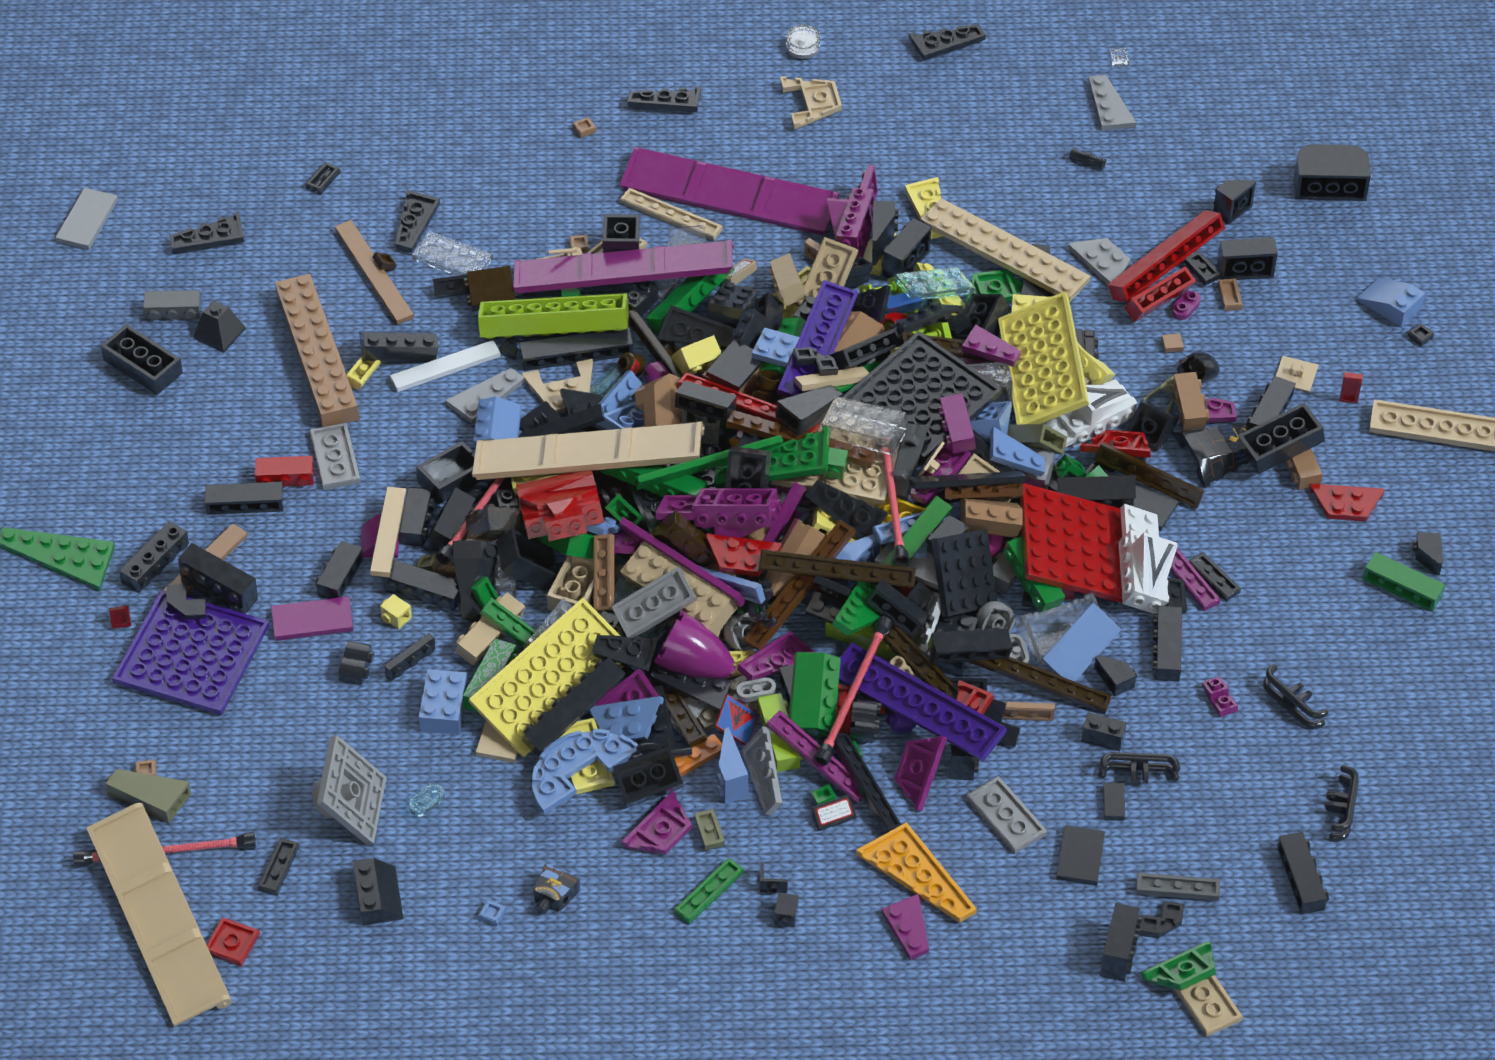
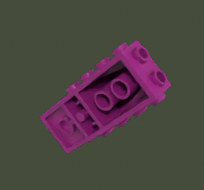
[827,165,878,258]
[656,488,781,538]

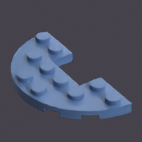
[532,729,641,814]

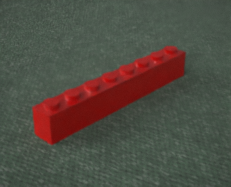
[1108,210,1225,303]

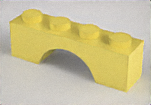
[1077,342,1116,385]

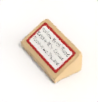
[722,259,757,285]

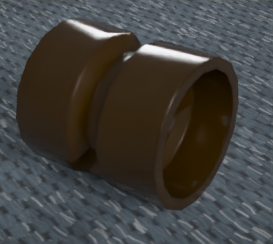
[751,370,782,404]

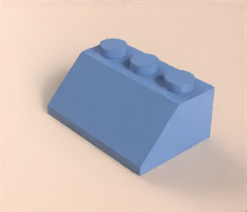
[473,396,522,445]

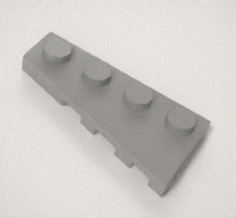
[446,368,525,424]

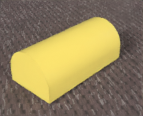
[347,356,381,390]

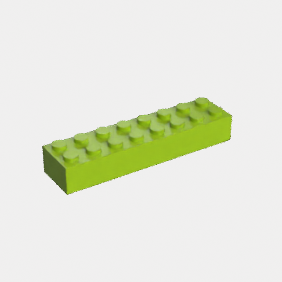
[478,293,629,339]

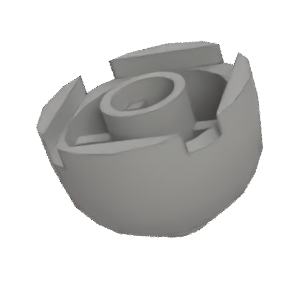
[976,601,1015,633]
[723,613,756,651]

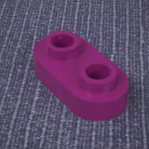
[1172,291,1201,320]

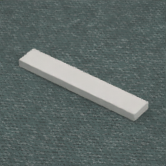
[390,340,500,392]

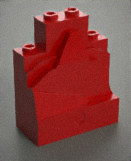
[516,470,604,541]

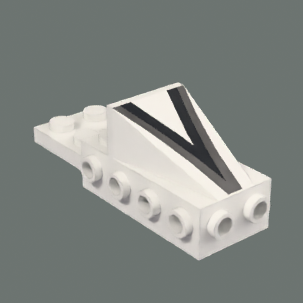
[1041,379,1137,448]
[1119,504,1177,614]

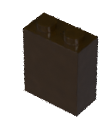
[463,266,516,312]

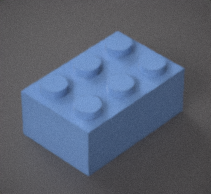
[419,669,468,735]

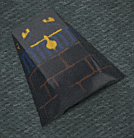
[1172,425,1250,488]

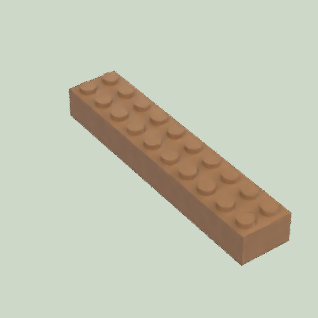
[275,274,359,427]

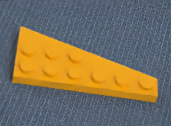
[856,822,977,923]

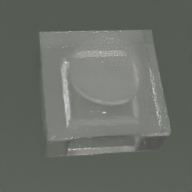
[1109,48,1130,67]

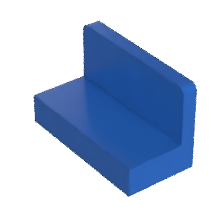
[885,290,922,315]

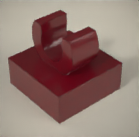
[109,605,131,629]

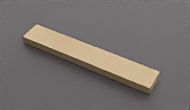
[620,188,723,241]
[370,487,406,577]

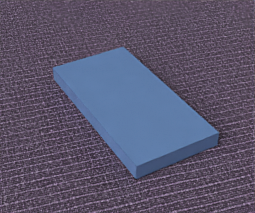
[1041,602,1122,681]

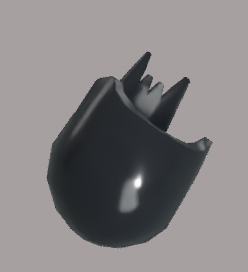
[1176,351,1220,383]

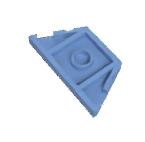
[590,696,664,741]

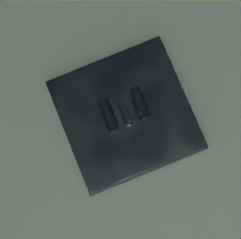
[520,401,562,432]

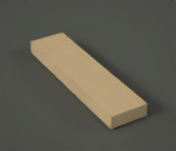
[794,367,869,391]

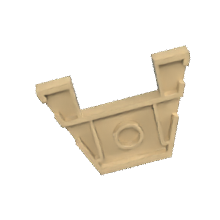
[780,76,842,129]
[522,359,593,414]

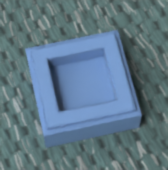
[478,900,506,926]

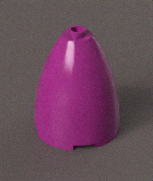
[653,610,736,679]

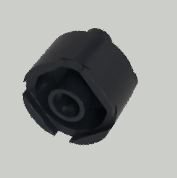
[849,699,881,741]

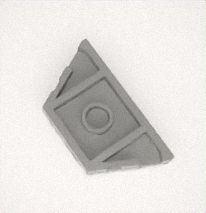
[1068,238,1131,285]

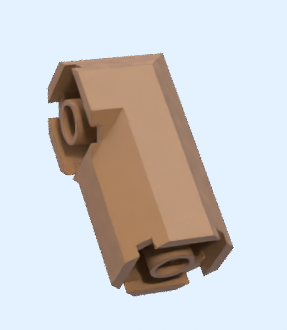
[635,373,682,427]
[762,518,826,598]

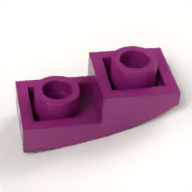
[1202,676,1238,717]

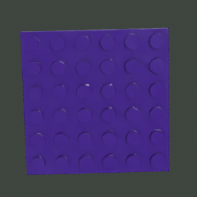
[112,590,270,715]

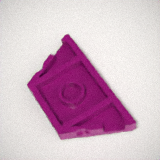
[894,736,947,811]
[622,791,692,855]

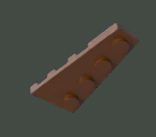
[945,483,1023,499]

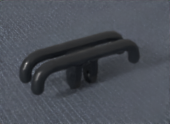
[742,571,777,629]
[1263,664,1328,729]
[1098,752,1180,784]
[1324,765,1359,841]

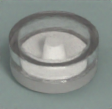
[786,25,821,59]

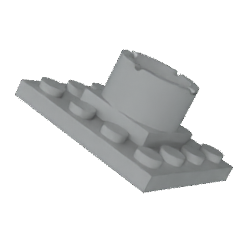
[312,735,387,846]

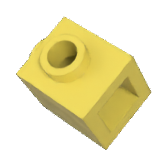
[380,594,412,629]

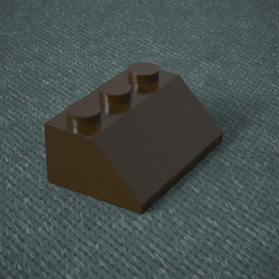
[649,510,715,568]

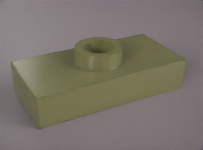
[694,809,725,851]

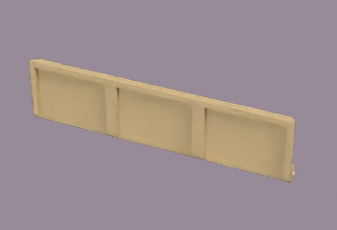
[472,421,704,480]
[86,803,232,1026]

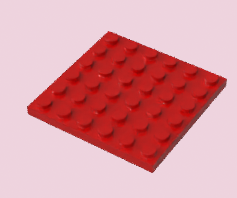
[1020,483,1123,603]

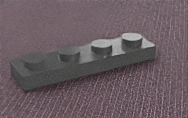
[1136,872,1220,901]

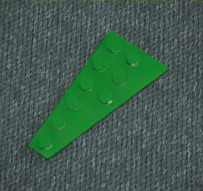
[714,425,830,488]
[0,527,115,591]
[832,582,883,636]

